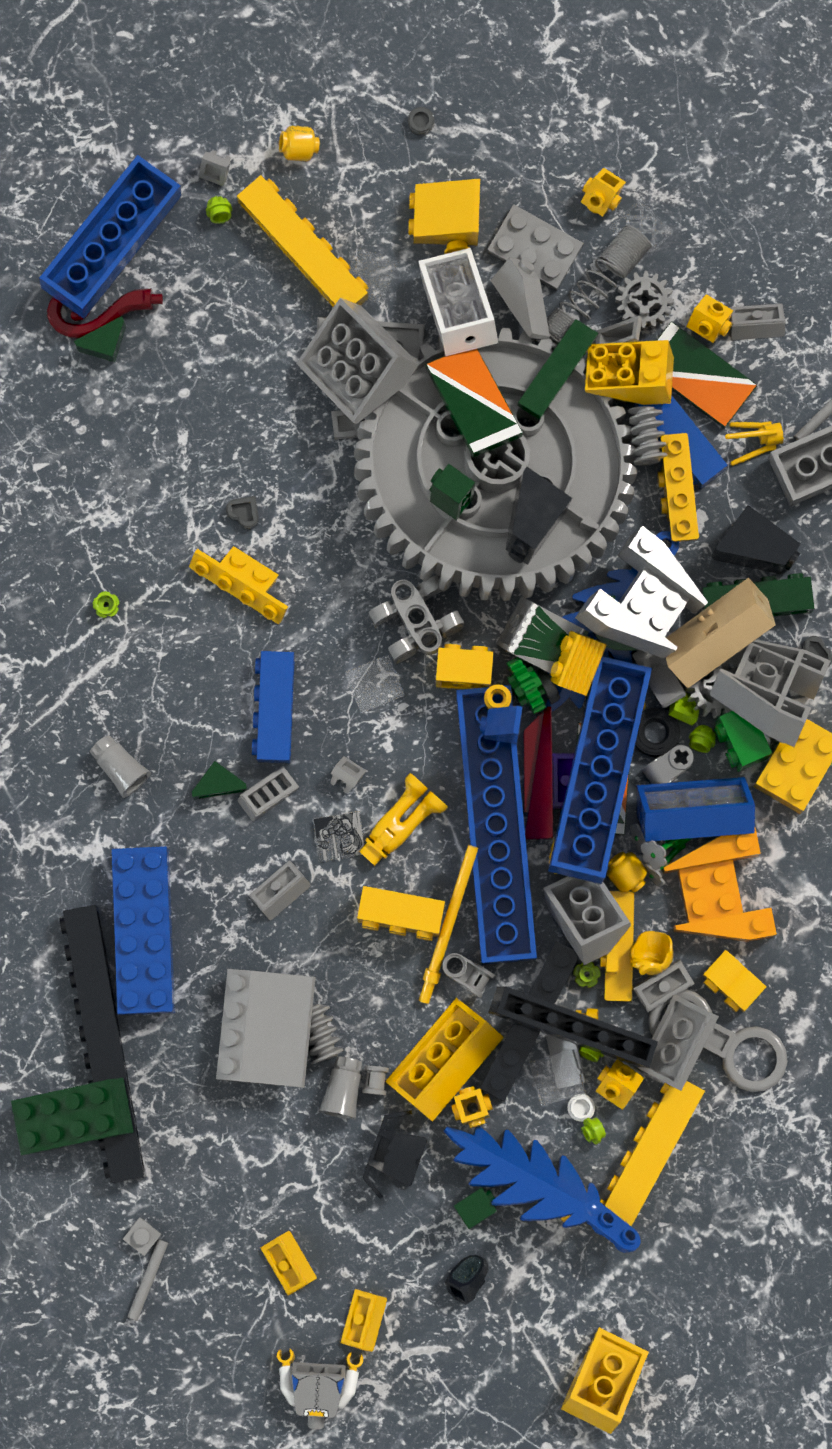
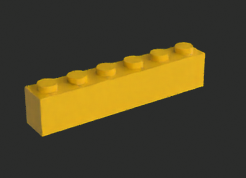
[237,175,368,307]
[600,1081,705,1226]

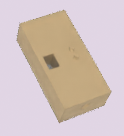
[666,578,776,688]

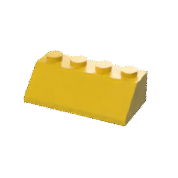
[385,998,504,1122]

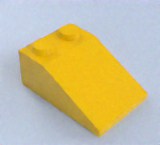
[561,1327,649,1434]

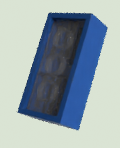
[637,777,755,842]

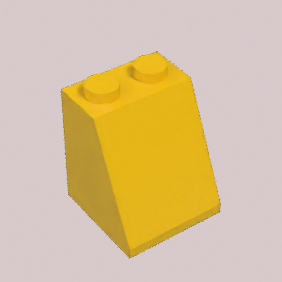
[408,179,480,246]

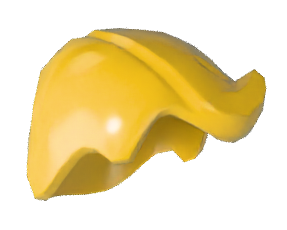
[630,931,673,975]

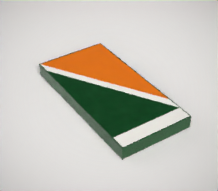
[656,321,757,429]
[426,348,523,457]

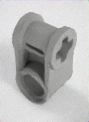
[641,745,694,784]
[441,953,495,999]

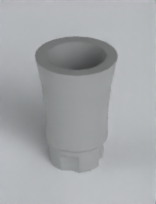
[90,735,151,798]
[319,1056,362,1120]

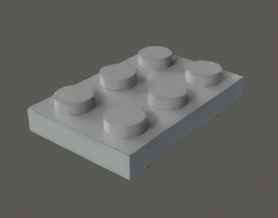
[487,204,584,291]
[637,994,719,1091]

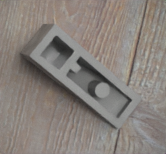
[491,257,550,340]

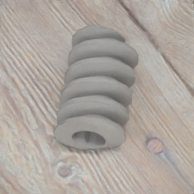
[628,406,668,466]
[308,1004,343,1064]

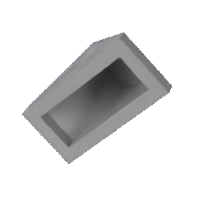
[595,316,642,344]

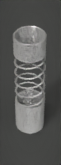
[547,225,652,344]

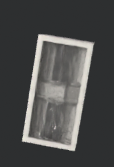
[418,248,498,356]

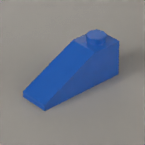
[480,706,522,744]

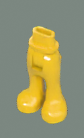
[359,773,448,866]

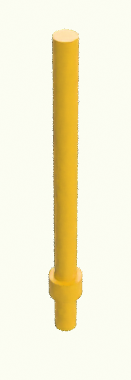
[419,845,478,1004]

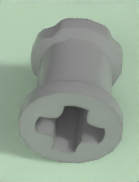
[362,1065,389,1096]

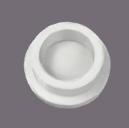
[567,1094,595,1122]

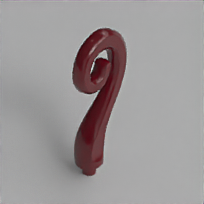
[47,288,163,338]

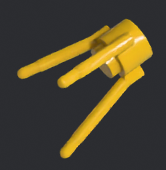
[725,421,784,466]

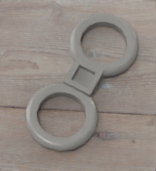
[648,989,788,1092]

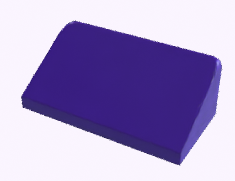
[552,753,575,810]

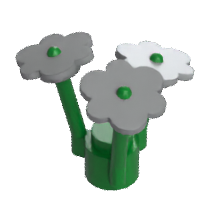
[630,824,693,887]

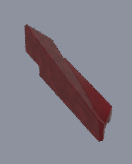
[524,707,553,840]

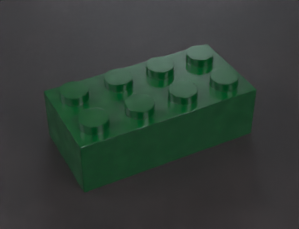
[11,1078,134,1155]

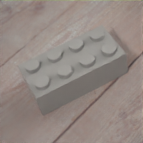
[768,426,832,507]

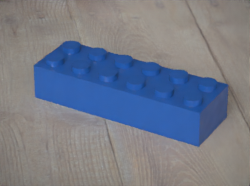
[39,155,181,319]
[112,846,175,1016]

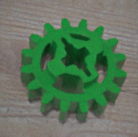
[506,657,546,715]

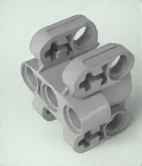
[369,575,464,664]

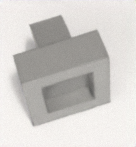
[198,150,231,186]
[331,756,367,793]

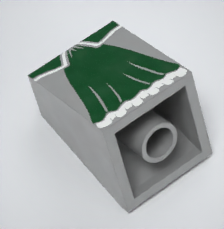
[496,596,589,673]

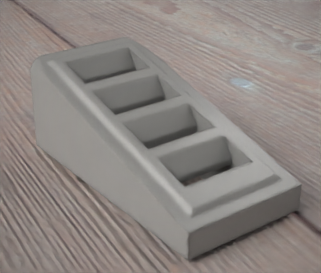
[238,766,299,822]

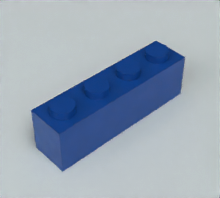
[634,395,728,490]
[252,651,295,764]

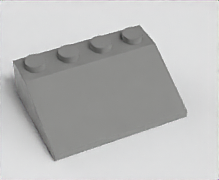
[296,298,419,424]
[216,969,316,1088]

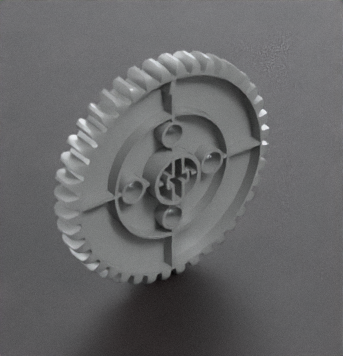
[354,328,637,601]

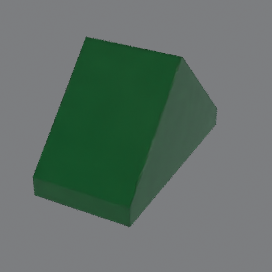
[74,316,126,362]
[192,761,248,800]

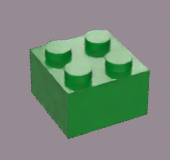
[714,711,772,772]

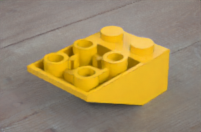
[585,340,674,405]

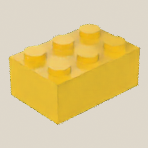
[753,719,832,814]
[357,886,445,941]

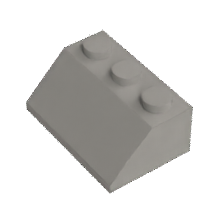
[543,876,631,965]

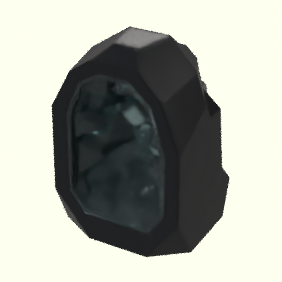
[445,1255,489,1305]

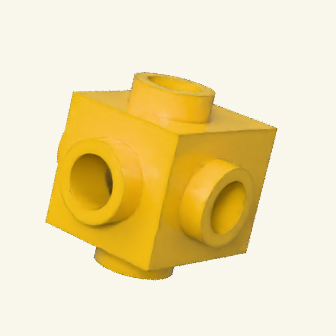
[581,168,626,217]
[686,294,733,343]
[595,1059,644,1110]
[451,1086,493,1128]

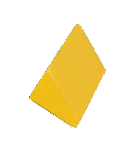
[260,1231,317,1296]
[340,1289,387,1352]

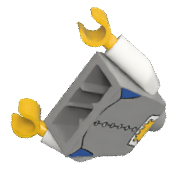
[277,1349,363,1430]

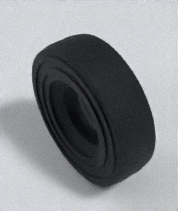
[635,708,680,757]

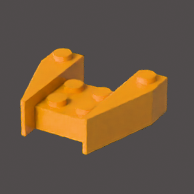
[662,827,777,942]

